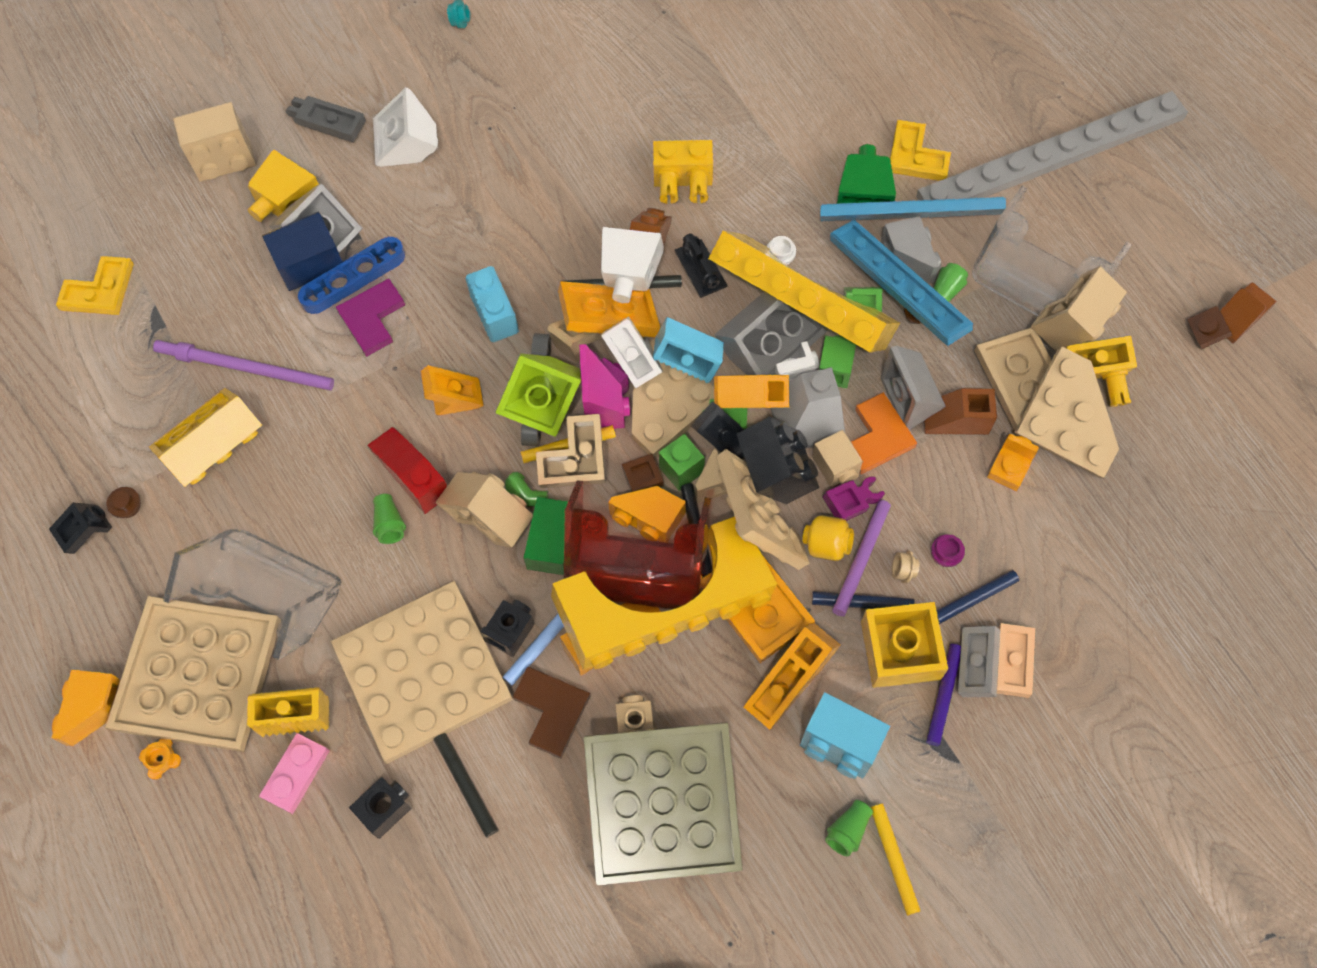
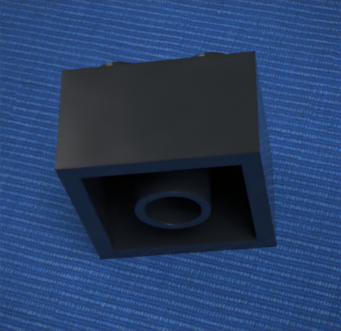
[736,416,819,504]

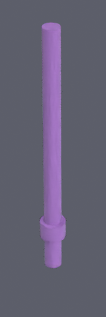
[153,340,334,391]

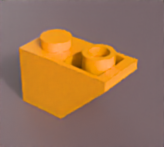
[714,375,789,408]
[608,486,686,545]
[51,669,120,746]

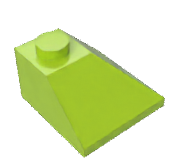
[495,353,581,437]

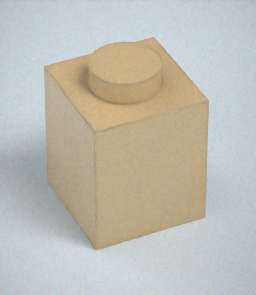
[812,430,863,488]

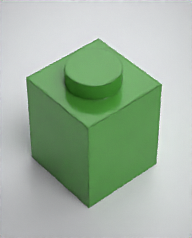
[819,335,856,388]
[659,434,705,491]

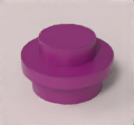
[931,534,965,567]

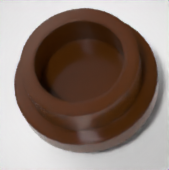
[106,487,141,518]

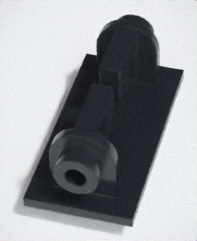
[674,233,728,298]

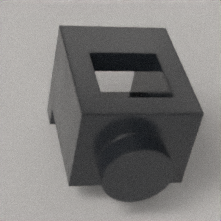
[480,599,535,657]

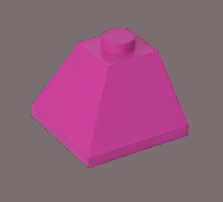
[579,344,630,429]

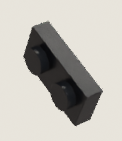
[691,402,745,459]

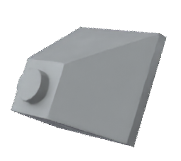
[269,183,363,253]
[770,368,845,449]

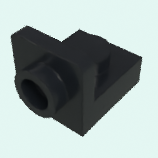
[49,502,112,554]

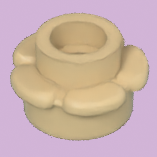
[891,550,920,583]

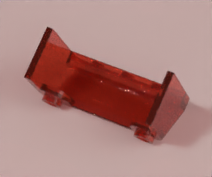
[564,480,712,609]

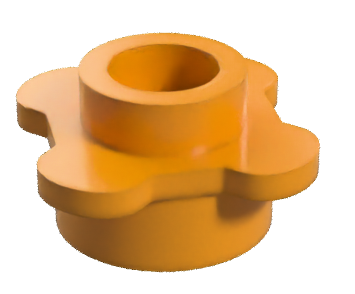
[139,738,181,780]

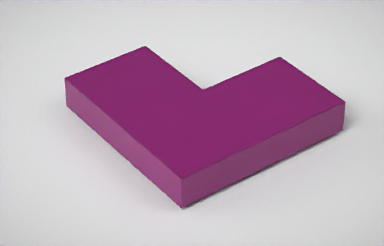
[336,278,405,357]

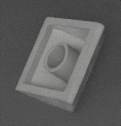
[880,346,946,430]

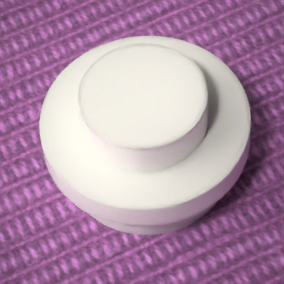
[767,236,796,265]

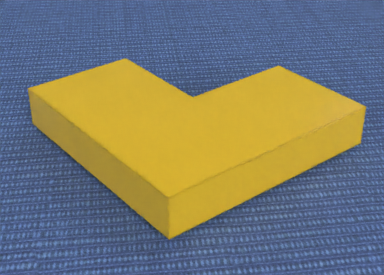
[890,120,951,181]
[56,256,134,315]

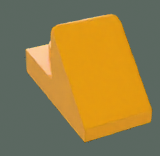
[421,365,483,415]

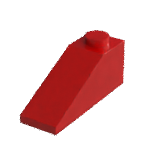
[367,427,447,514]

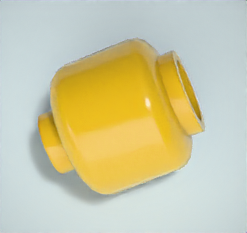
[802,515,854,561]

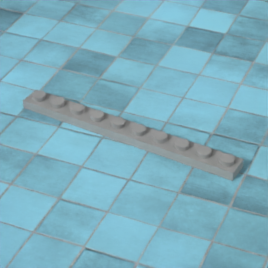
[916,91,1188,219]

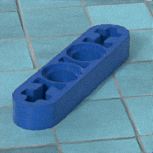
[298,237,405,314]

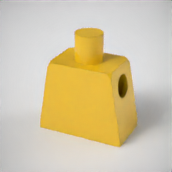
[247,150,318,222]

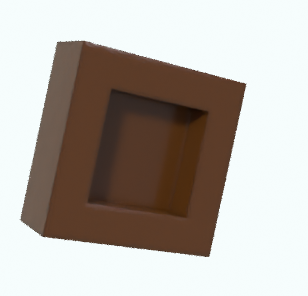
[1187,305,1232,349]
[622,454,664,492]

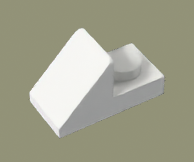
[601,316,663,388]

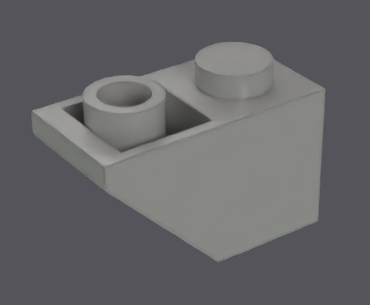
[881,216,941,284]

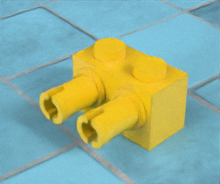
[653,140,713,204]
[1065,336,1137,407]

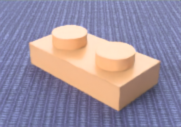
[997,623,1035,698]

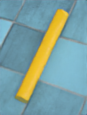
[520,425,616,464]
[870,804,921,916]

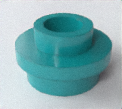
[447,0,470,29]

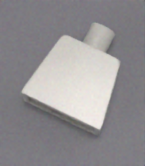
[601,227,664,303]

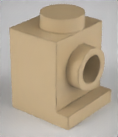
[616,695,654,732]

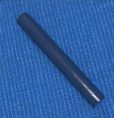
[936,570,1019,624]
[812,591,915,609]

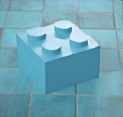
[800,692,890,779]

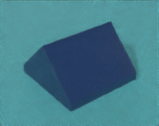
[262,211,342,292]

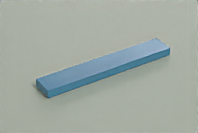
[820,197,1006,222]
[830,219,973,346]

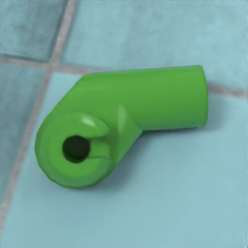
[505,472,548,506]

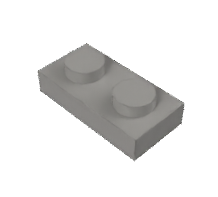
[958,626,1001,698]

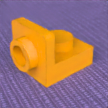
[987,434,1039,492]

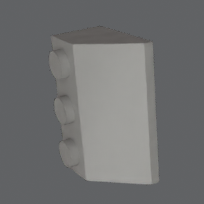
[715,291,828,375]

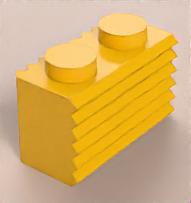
[247,687,329,737]

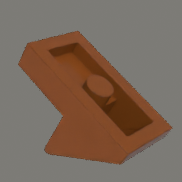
[1220,282,1277,344]

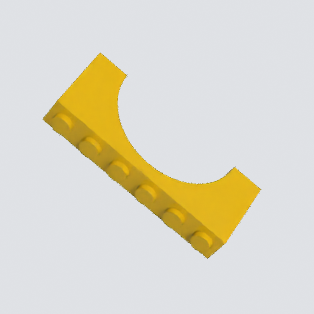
[708,230,900,352]
[551,516,777,670]

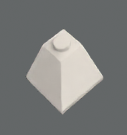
[373,87,438,167]

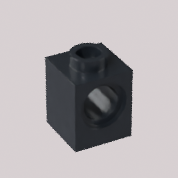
[348,777,412,839]

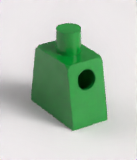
[836,144,896,204]

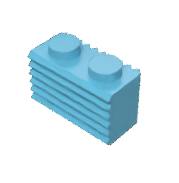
[465,266,519,342]
[653,317,724,383]

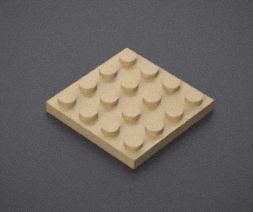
[331,581,513,764]
[105,596,281,752]

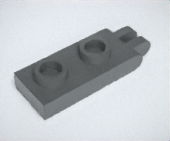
[286,96,366,142]

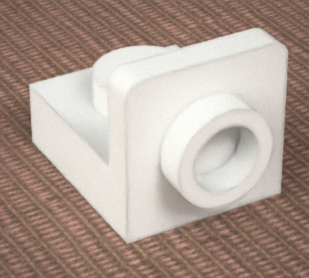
[775,341,819,381]

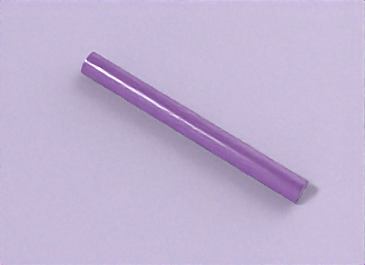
[832,500,891,617]

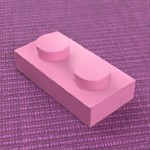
[259,733,329,814]

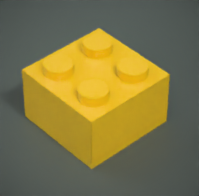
[861,602,948,688]

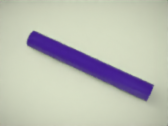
[926,644,961,746]

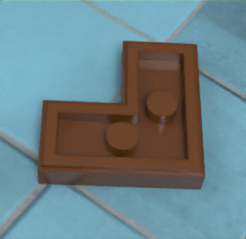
[513,666,591,759]

